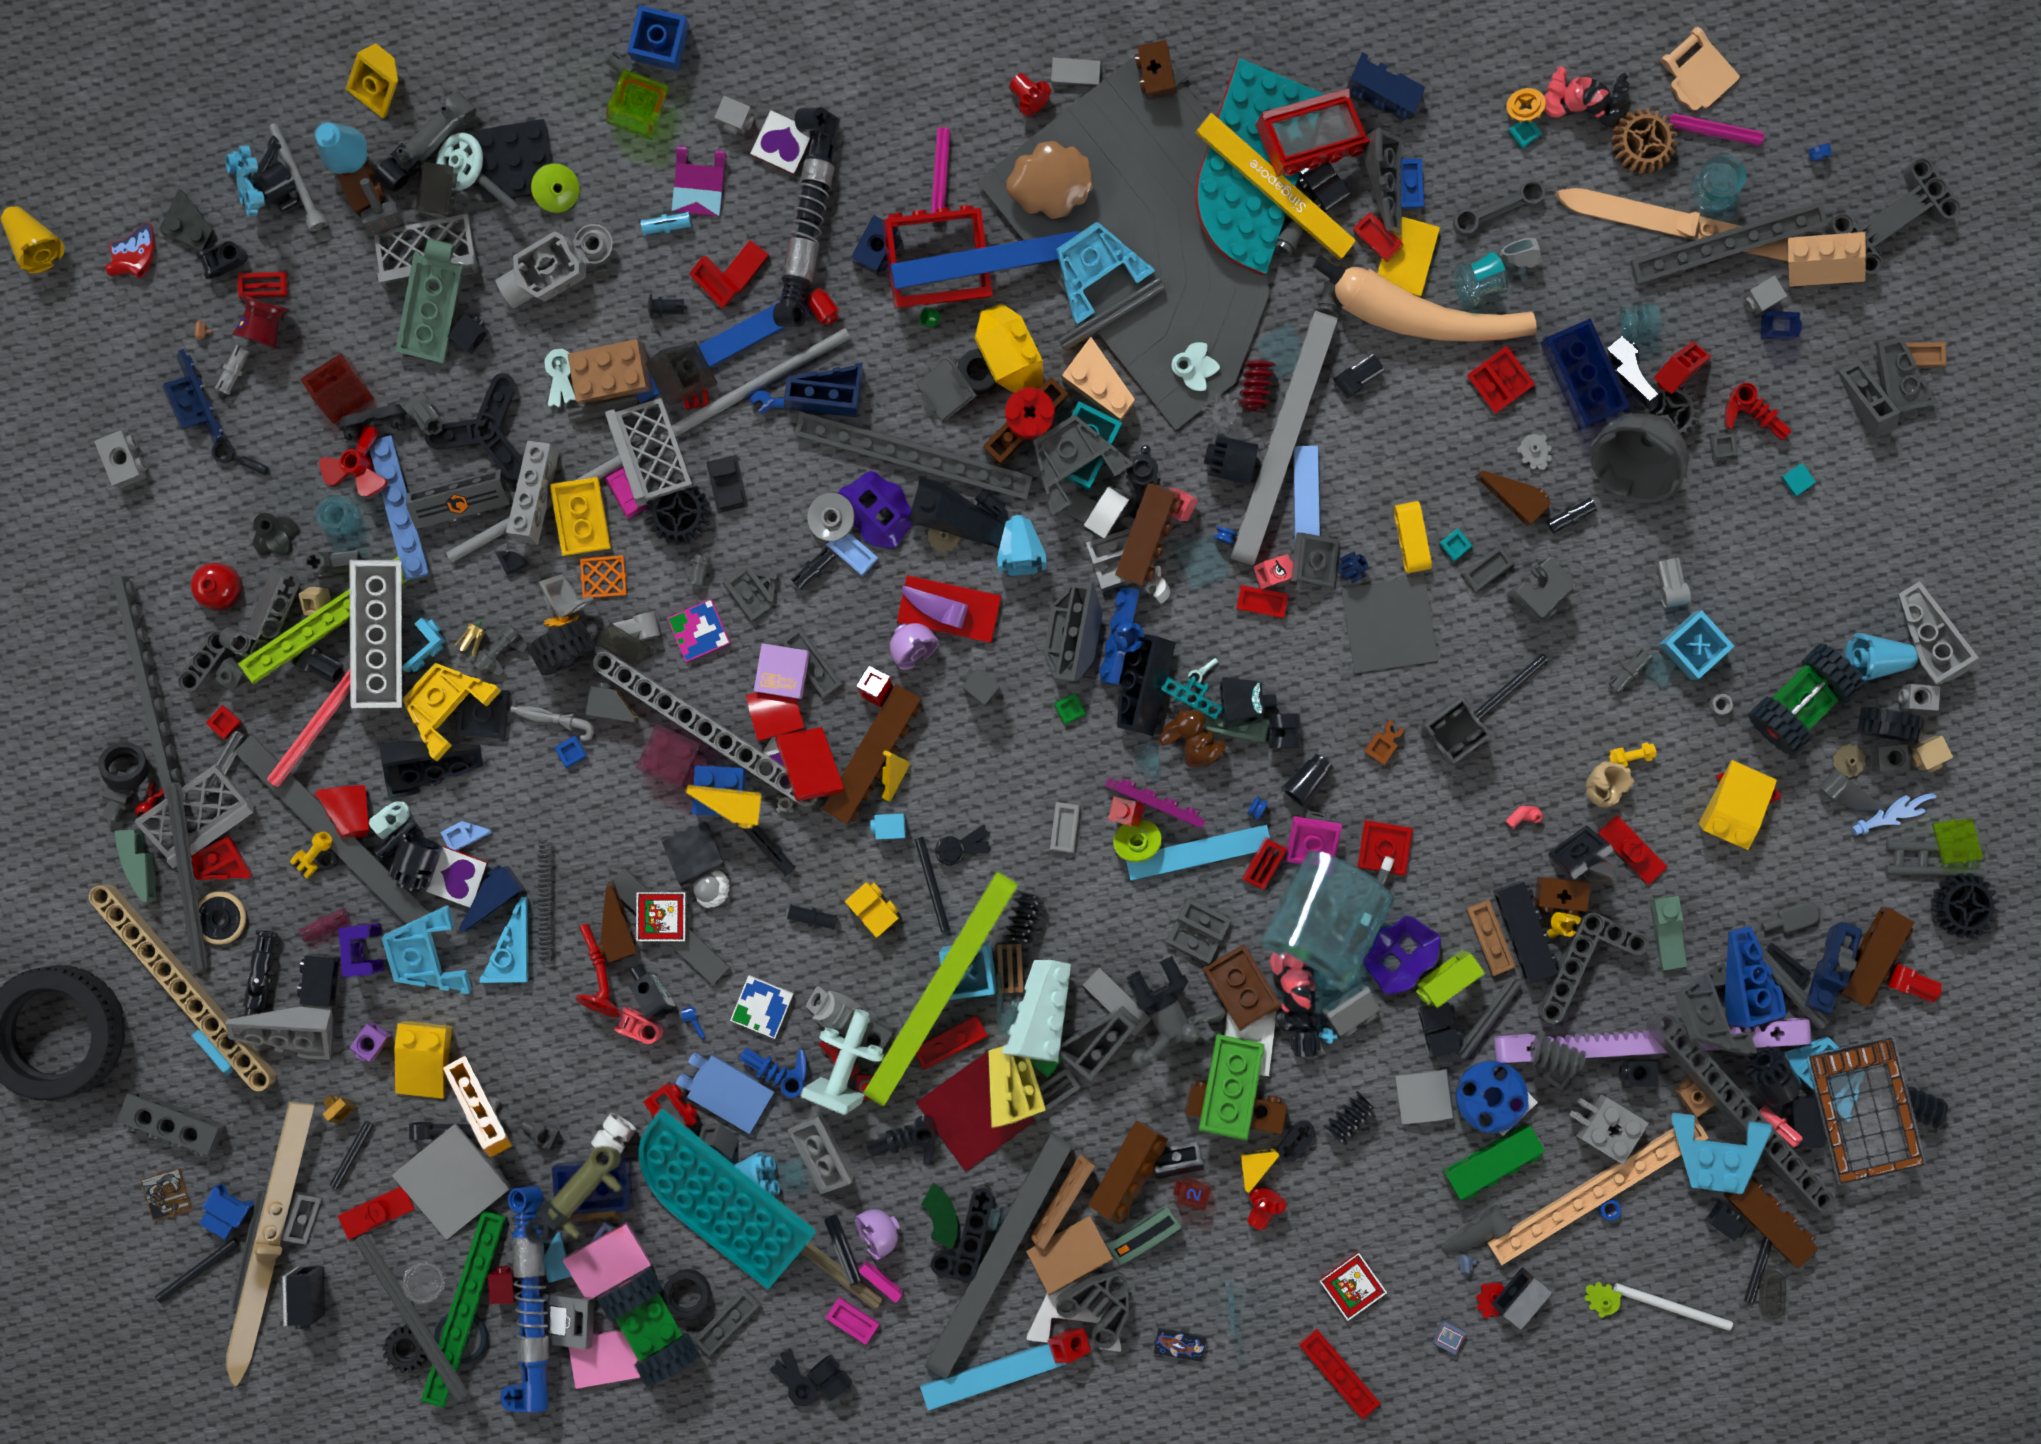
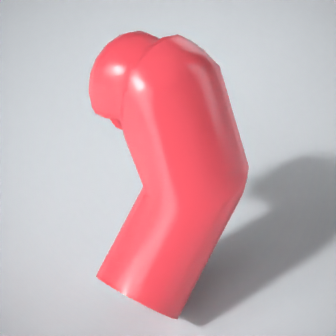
[1505,806,1543,829]

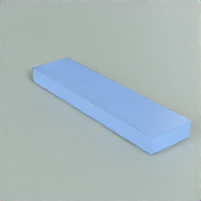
[1293,446,1320,543]

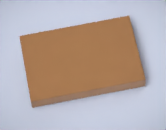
[1026,1216,1114,1295]

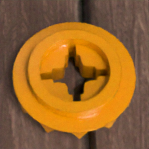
[1506,88,1546,124]

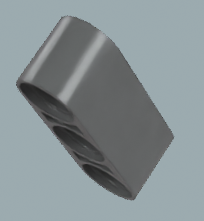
[178,631,236,693]

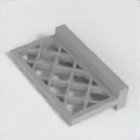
[374,213,480,291]
[605,398,692,507]
[135,764,254,868]

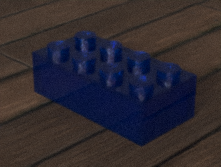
[1540,318,1630,430]

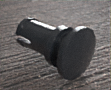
[648,294,684,319]

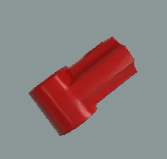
[1888,964,1942,1003]

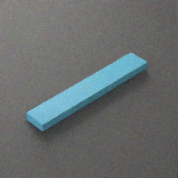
[1126,825,1271,880]
[920,1343,1066,1410]

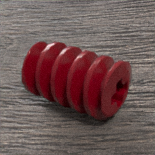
[1238,360,1276,413]

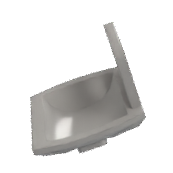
[539,575,594,618]
[806,986,862,1035]

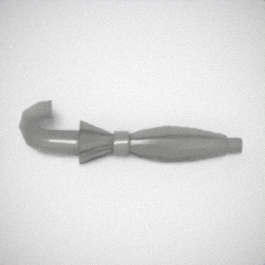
[510,706,594,741]

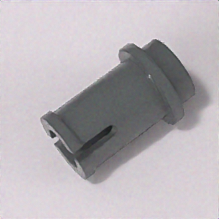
[1318,280,1337,313]
[689,554,711,586]

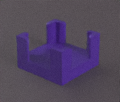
[338,923,384,977]

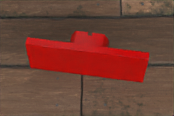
[1598,814,1667,885]
[337,1186,415,1240]

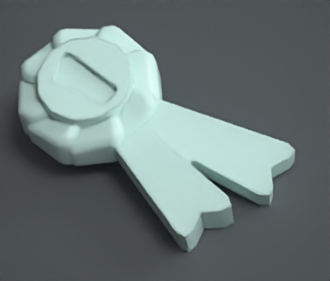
[545,349,576,408]

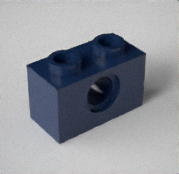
[851,215,902,275]

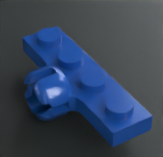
[1100,587,1144,685]

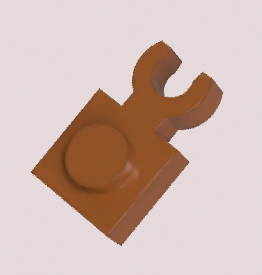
[1363,720,1404,765]

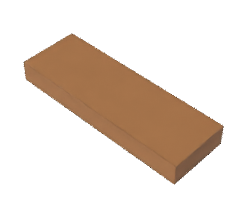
[1466,900,1516,976]

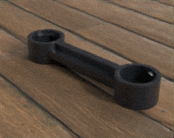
[409,1122,507,1140]

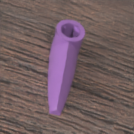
[902,586,969,628]

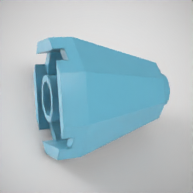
[997,515,1047,576]

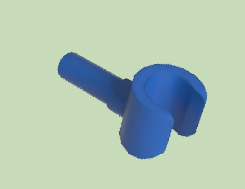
[681,1007,705,1039]

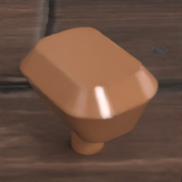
[195,321,211,340]

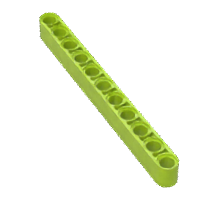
[863,871,1018,1107]

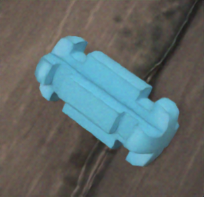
[1319,1028,1337,1044]

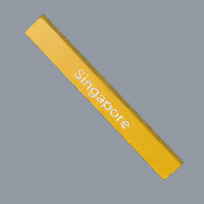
[1195,113,1356,260]

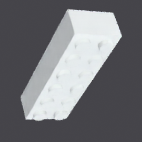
[349,560,402,708]

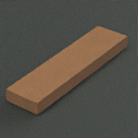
[1030,1154,1095,1249]

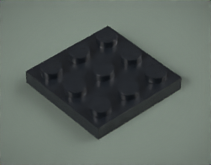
[473,119,557,203]

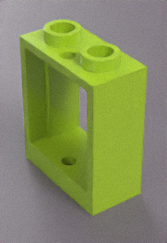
[1416,950,1485,1008]

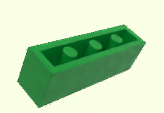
[1442,1123,1545,1200]

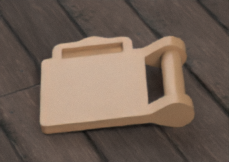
[1660,27,1740,111]

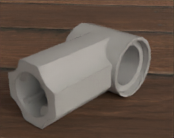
[1657,558,1691,608]
[608,612,660,645]

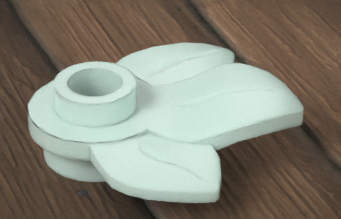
[1171,342,1220,391]

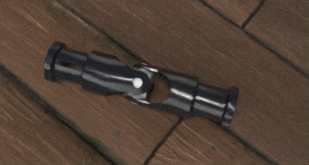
[243,930,278,1016]

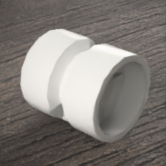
[591,1113,637,1157]

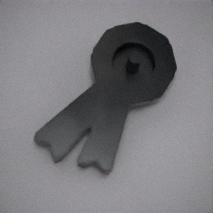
[934,824,990,866]
[770,1348,818,1407]

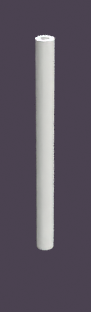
[1614,1283,1733,1331]

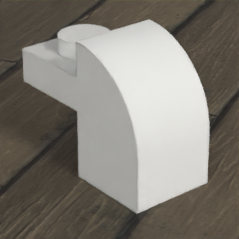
[1084,486,1131,538]

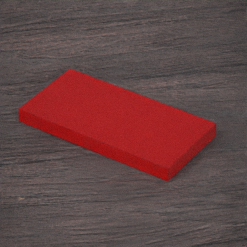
[897,575,1001,643]

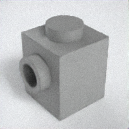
[714,96,754,135]

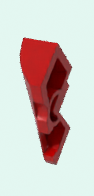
[315,785,369,838]

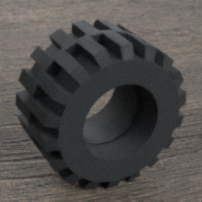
[527,621,596,675]

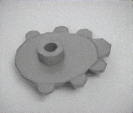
[1517,434,1552,469]

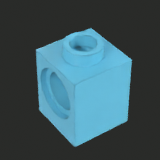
[870,813,906,839]

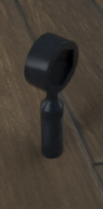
[211,441,269,475]

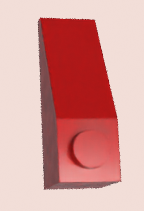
[1653,341,1712,394]

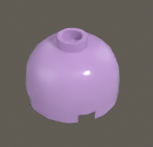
[889,623,939,670]
[855,1209,900,1260]

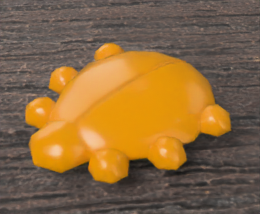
[543,615,579,628]

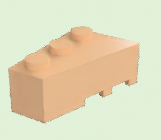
[1062,337,1135,421]

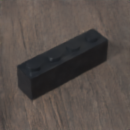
[1493,881,1559,983]

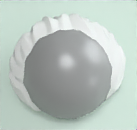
[693,870,730,908]

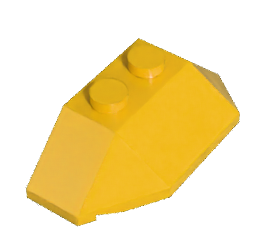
[974,303,1044,393]

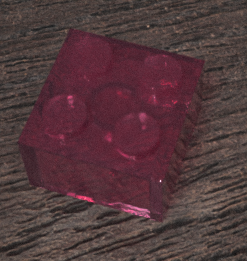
[636,724,704,788]

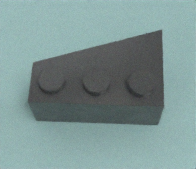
[1059,1006,1141,1081]

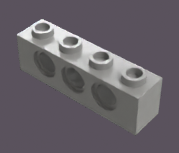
[506,441,559,545]

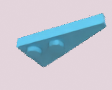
[480,897,528,983]

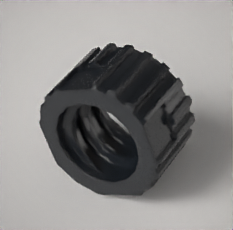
[315,848,340,870]

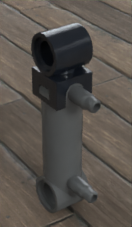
[375,91,477,192]

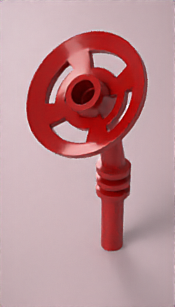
[575,923,622,1018]

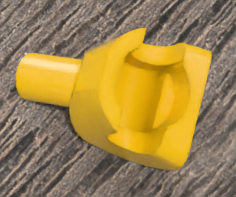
[1547,912,1581,939]

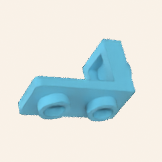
[402,618,446,672]

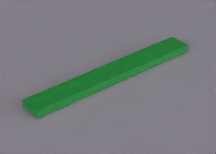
[420,1210,507,1408]

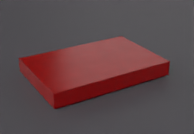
[775,727,844,802]

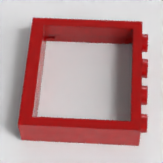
[882,205,992,309]

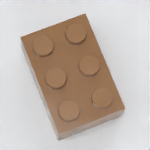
[567,339,654,405]

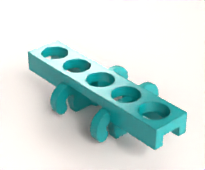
[1161,676,1222,720]

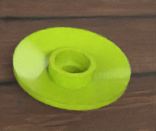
[531,164,580,213]
[1113,820,1162,862]

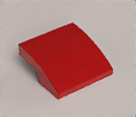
[1467,346,1535,414]
[746,692,805,741]

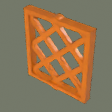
[580,555,627,598]

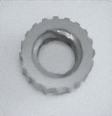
[1709,694,1733,715]

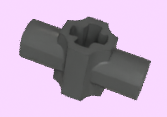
[102,771,135,822]

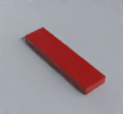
[1299,1328,1381,1420]

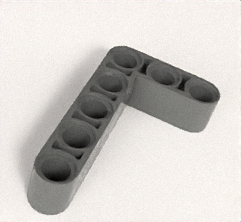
[1538,912,1649,1024]

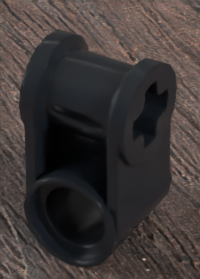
[196,241,248,279]

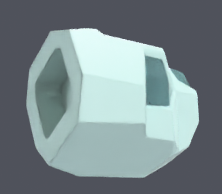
[368,801,410,840]

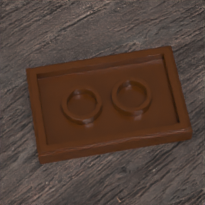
[1203,944,1282,1031]

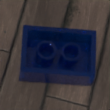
[552,1157,633,1215]

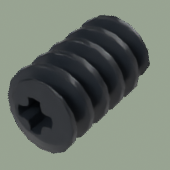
[1003,890,1045,943]
[1890,1083,1948,1129]
[1324,1091,1376,1145]

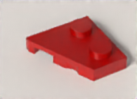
[191,835,253,880]

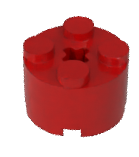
[1005,387,1054,440]

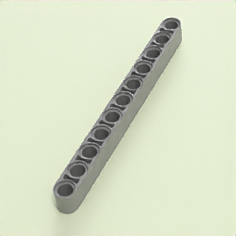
[1230,311,1338,566]
[593,652,820,806]

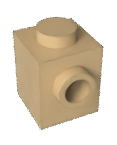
[1908,736,1953,772]

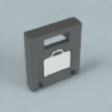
[540,1292,595,1350]

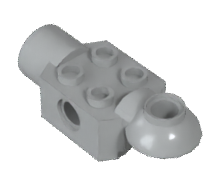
[496,224,613,309]

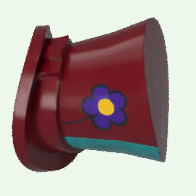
[231,294,290,349]

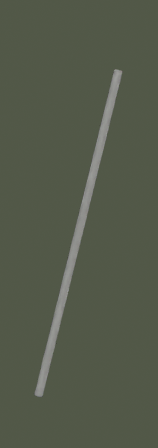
[446,328,851,563]

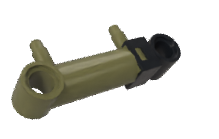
[525,1146,621,1244]

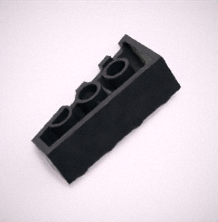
[1117,634,1176,736]

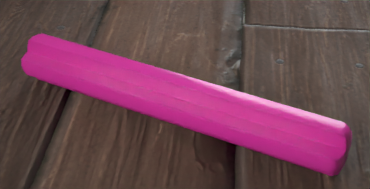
[1668,113,1764,146]
[931,127,950,223]

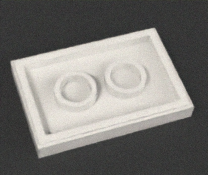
[1224,1010,1277,1076]

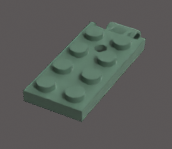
[395,239,464,363]

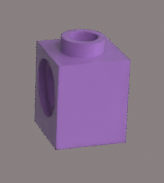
[350,1022,392,1062]

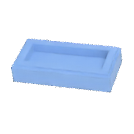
[826,533,879,576]

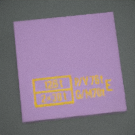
[754,643,810,699]

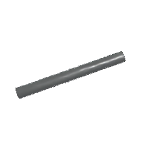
[457,160,521,214]

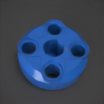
[1455,1061,1528,1133]

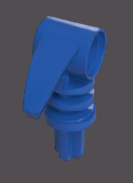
[739,1048,807,1098]

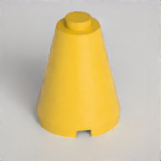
[1,206,65,274]

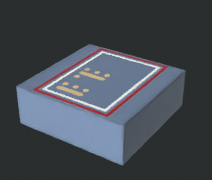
[1432,1320,1466,1355]

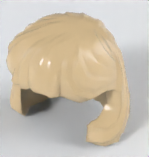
[1586,761,1634,808]

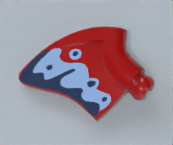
[105,222,155,278]

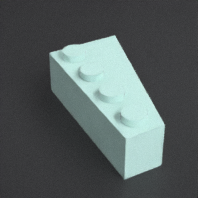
[1002,960,1071,1061]

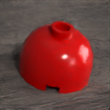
[190,562,242,611]

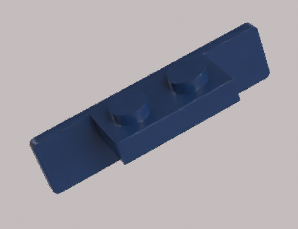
[162,349,223,444]

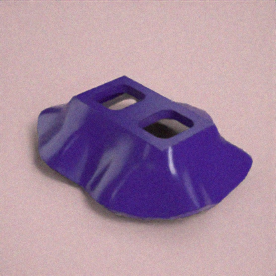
[838,471,913,549]
[1363,915,1441,994]

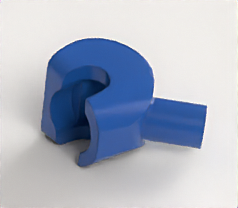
[749,391,785,414]

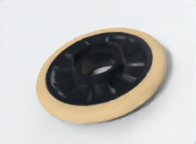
[198,892,246,945]

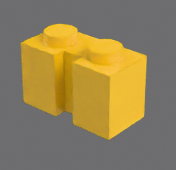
[845,881,900,938]

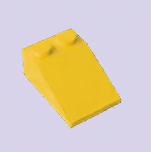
[1699,760,1777,850]
[395,1021,453,1099]

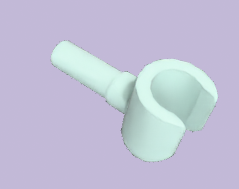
[1188,658,1219,683]

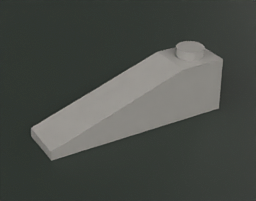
[1899,581,1979,685]
[226,1005,333,1060]

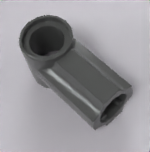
[403,391,443,435]

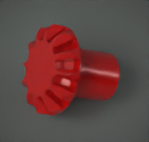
[1009,73,1052,117]
[1247,1186,1287,1230]

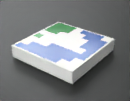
[730,975,794,1039]

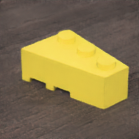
[989,1044,1046,1128]

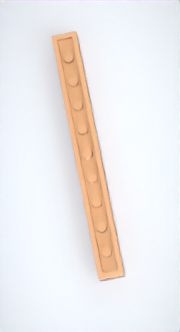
[1487,1117,1709,1265]

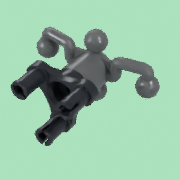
[1126,956,1226,1068]

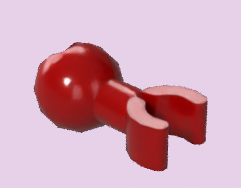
[135,782,164,820]

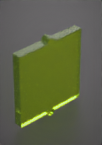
[1932,818,1983,865]

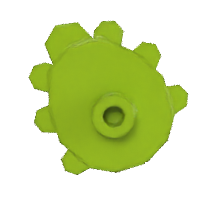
[1585,1282,1622,1318]

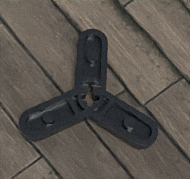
[425,373,523,481]

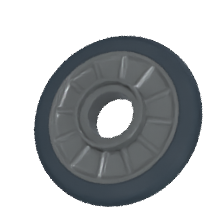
[434,1313,488,1364]

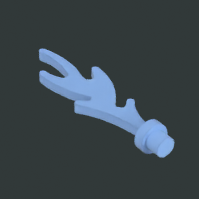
[1851,793,1936,836]

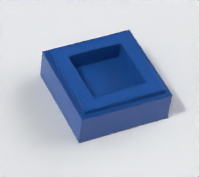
[554,736,588,768]

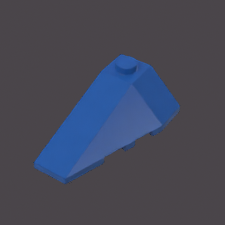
[1725,926,1786,1028]

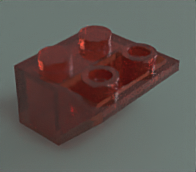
[300,353,374,424]

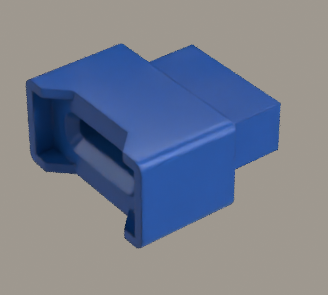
[199,1183,254,1239]

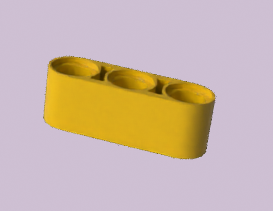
[1393,501,1432,574]

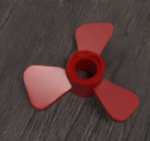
[319,426,388,497]

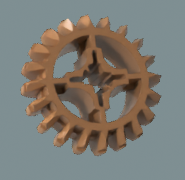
[1611,108,1678,175]

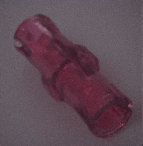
[298,907,350,942]

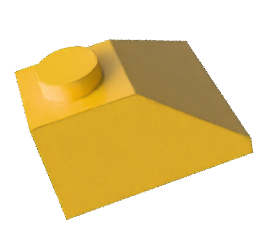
[346,43,398,119]

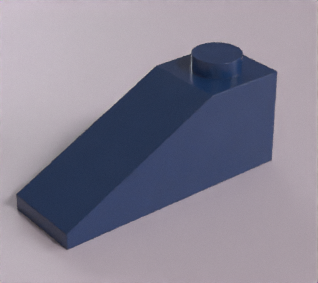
[459,865,525,933]

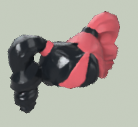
[1543,66,1630,127]
[1269,948,1328,1032]

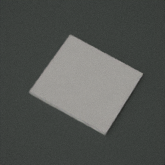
[392,1123,510,1240]

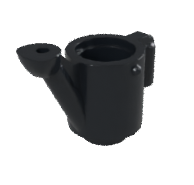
[250,135,300,213]
[1125,445,1161,519]

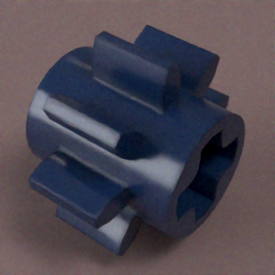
[1338,551,1368,583]

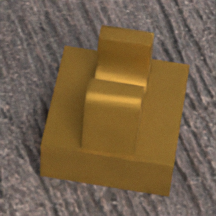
[322,1094,357,1124]

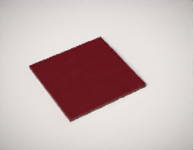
[916,1052,1036,1171]

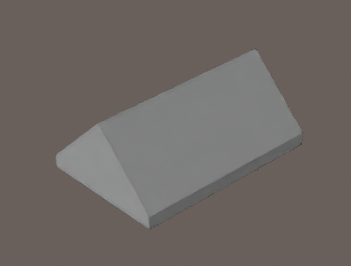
[788,1112,854,1195]

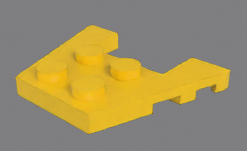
[402,663,501,761]

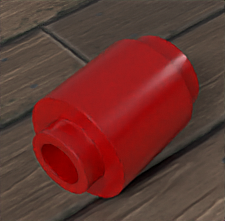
[805,288,840,326]

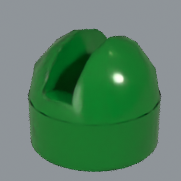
[920,307,940,327]

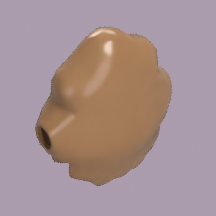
[1005,141,1093,219]

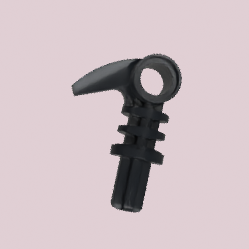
[867,1115,936,1165]

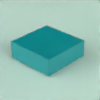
[1508,120,1542,149]
[1780,463,1816,497]
[1438,528,1473,562]

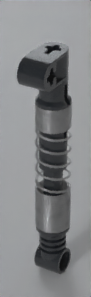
[773,107,840,327]

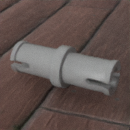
[215,345,250,395]

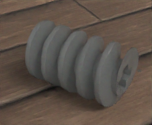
[1530,1034,1586,1079]

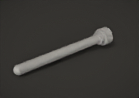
[270,124,328,232]

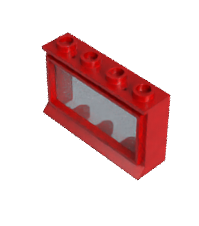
[1255,88,1370,176]

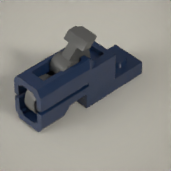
[1805,922,1863,1015]

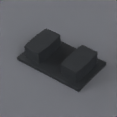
[706,455,748,513]

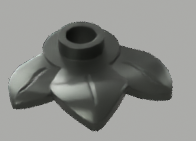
[252,512,300,555]

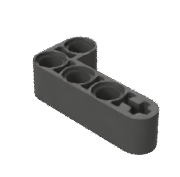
[219,567,300,657]

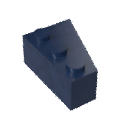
[1346,52,1426,120]
[784,362,864,418]

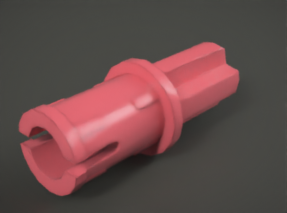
[1759,1106,1802,1147]

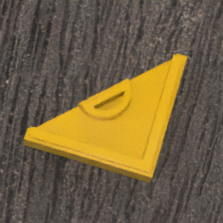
[881,750,911,802]

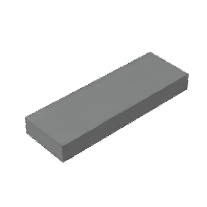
[1083,967,1151,1036]

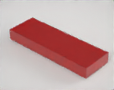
[915,1014,988,1070]

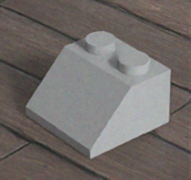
[1321,983,1381,1037]

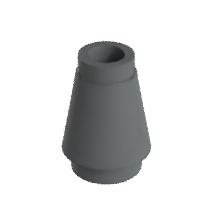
[1275,220,1303,257]

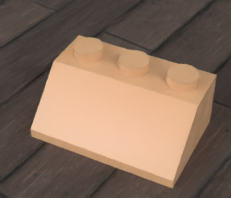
[1788,232,1866,287]

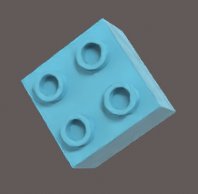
[1658,610,1735,680]
[939,941,998,1000]

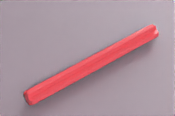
[267,669,350,787]

